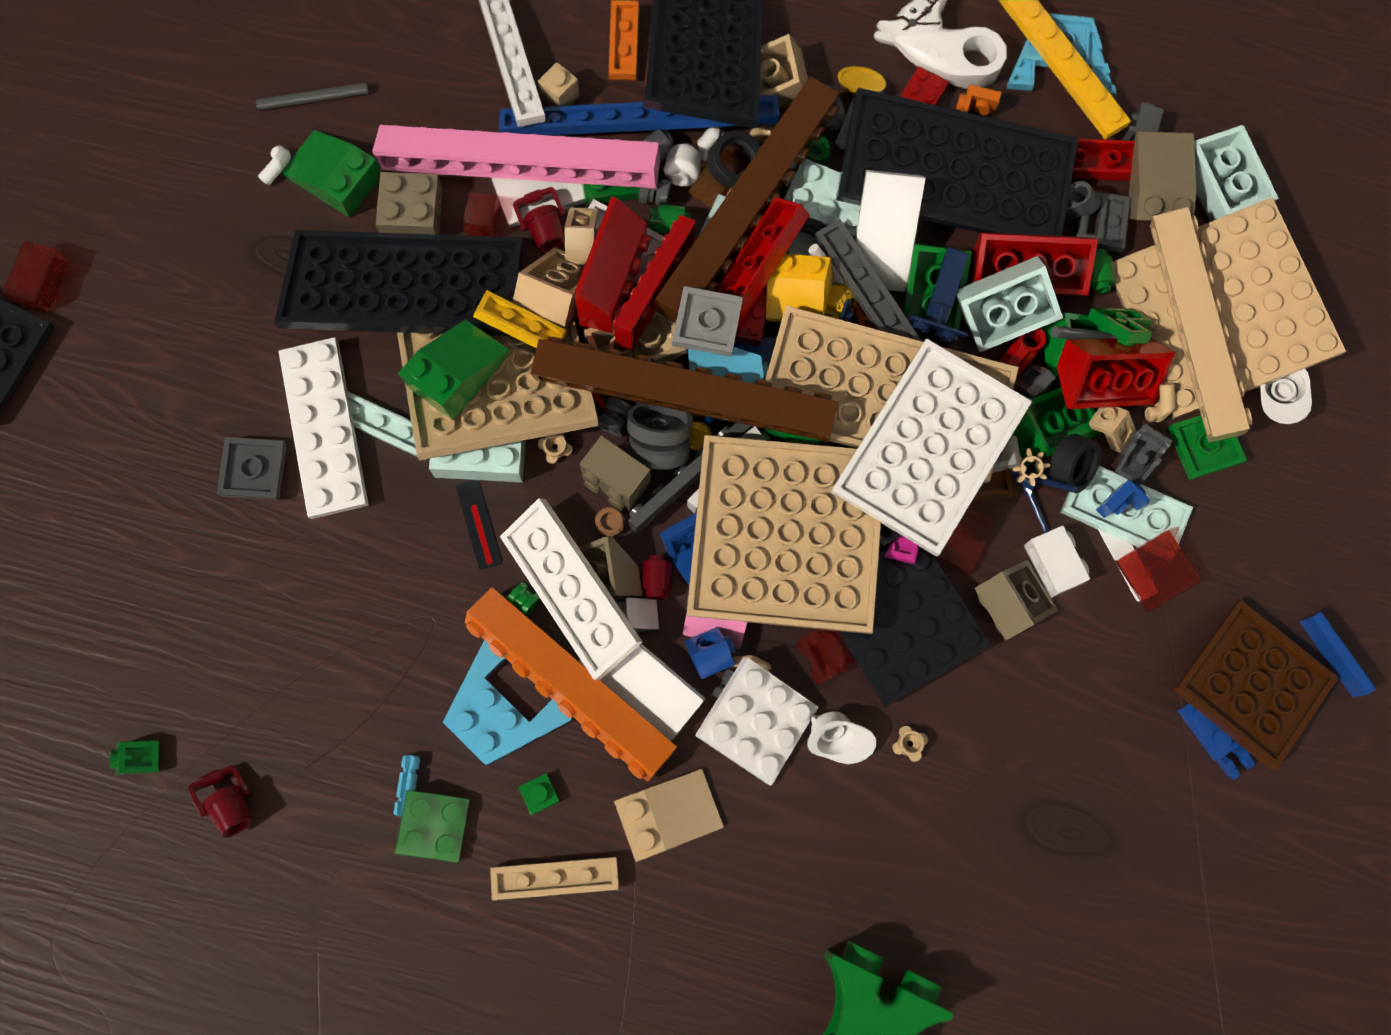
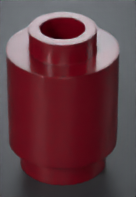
[642,555,673,600]

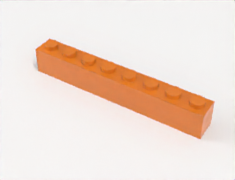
[465,587,677,782]

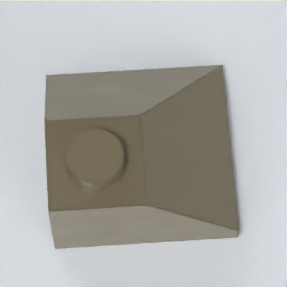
[579,536,643,602]

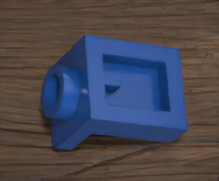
[1096,480,1150,518]

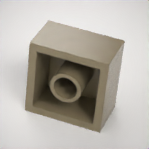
[375,172,443,235]
[580,435,651,512]

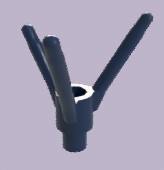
[1010,468,1077,533]

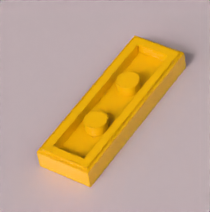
[473,290,567,348]

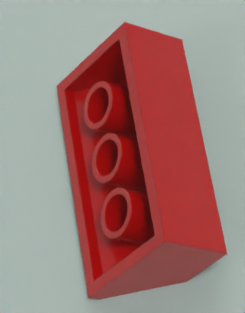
[574,197,651,333]
[968,232,1098,296]
[1057,337,1176,409]

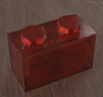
[2,241,69,313]

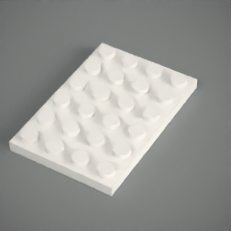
[831,338,1032,556]

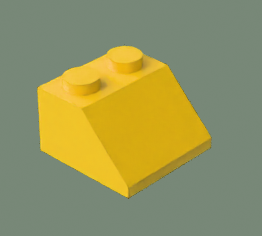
[766,254,834,322]

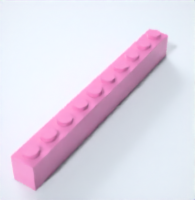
[372,125,660,189]

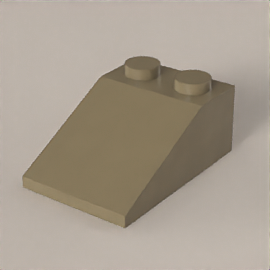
[1128,131,1197,220]

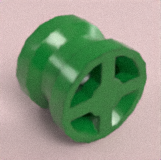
[506,582,541,617]

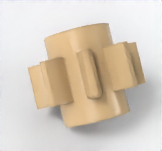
[1010,449,1050,486]

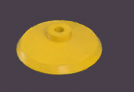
[838,66,886,94]

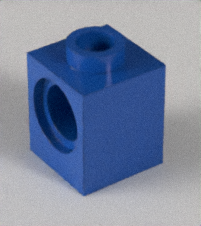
[684,626,735,679]

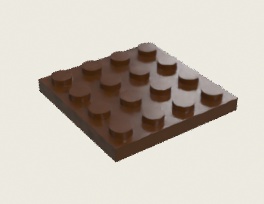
[1173,600,1338,771]

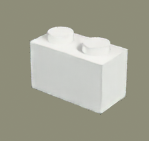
[1024,526,1090,598]

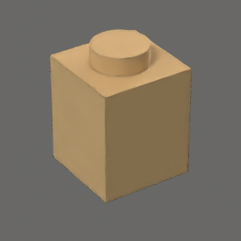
[538,62,579,107]

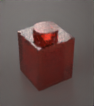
[463,192,501,236]

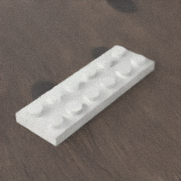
[279,337,369,519]
[500,498,643,680]

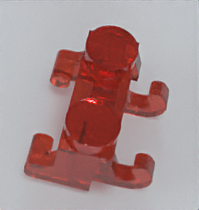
[797,629,852,684]

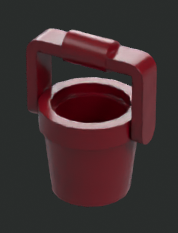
[513,187,565,252]
[188,766,252,838]

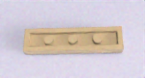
[490,857,619,900]

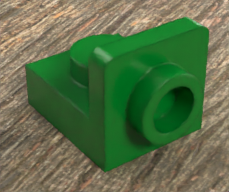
[109,741,159,776]

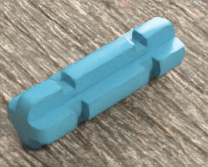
[394,755,420,816]

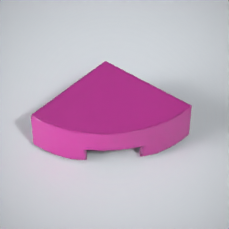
[885,536,919,564]

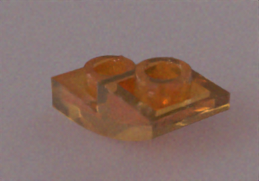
[688,148,742,208]

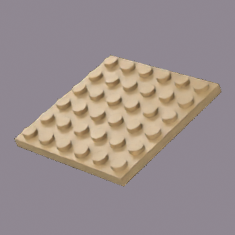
[1113,197,1346,420]
[397,317,599,460]
[687,435,881,634]

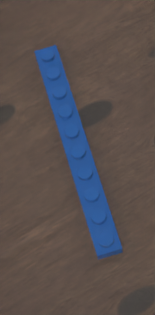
[499,95,779,135]

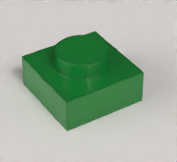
[518,773,560,815]

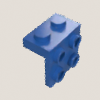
[659,512,697,586]

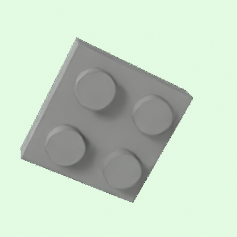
[672,286,743,357]

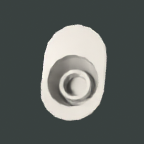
[1260,369,1312,424]
[808,711,876,764]

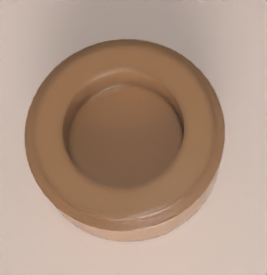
[595,507,625,538]

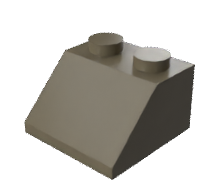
[974,560,1059,640]

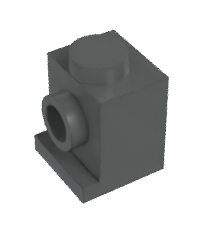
[1122,103,1164,141]

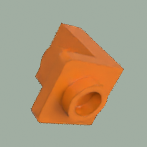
[955,84,1002,116]

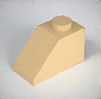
[565,208,598,265]

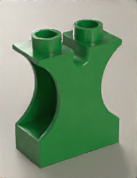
[822,941,954,1035]

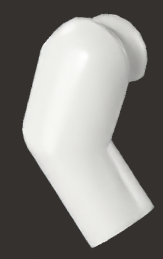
[697,127,725,166]
[258,146,291,186]

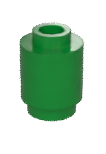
[649,204,690,234]
[1089,249,1116,294]

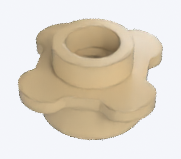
[538,433,573,464]
[892,726,928,762]

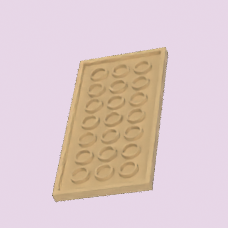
[765,306,1019,484]

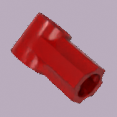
[999,328,1046,381]

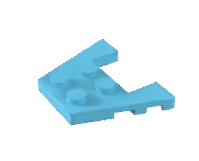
[1007,13,1116,98]
[443,640,572,766]

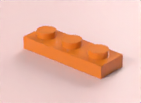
[609,0,639,80]

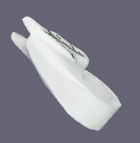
[874,0,1007,89]

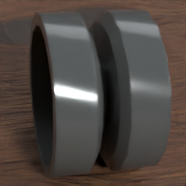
[625,403,693,470]

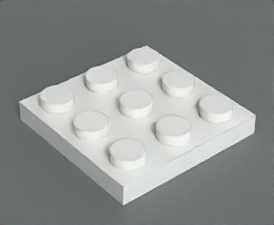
[695,657,818,786]

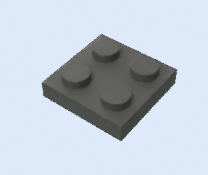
[217,437,287,501]

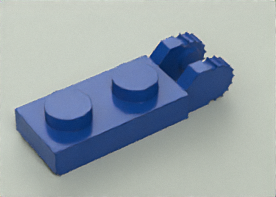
[1177,703,1255,780]

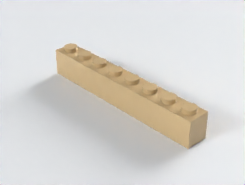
[1150,207,1252,443]

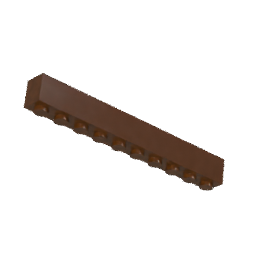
[655,76,840,323]
[530,337,838,442]

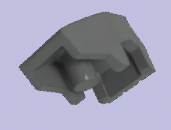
[1115,424,1172,485]

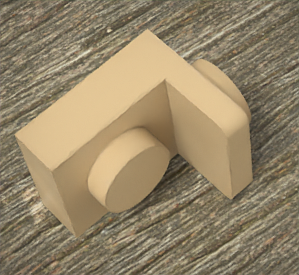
[1089,407,1136,453]

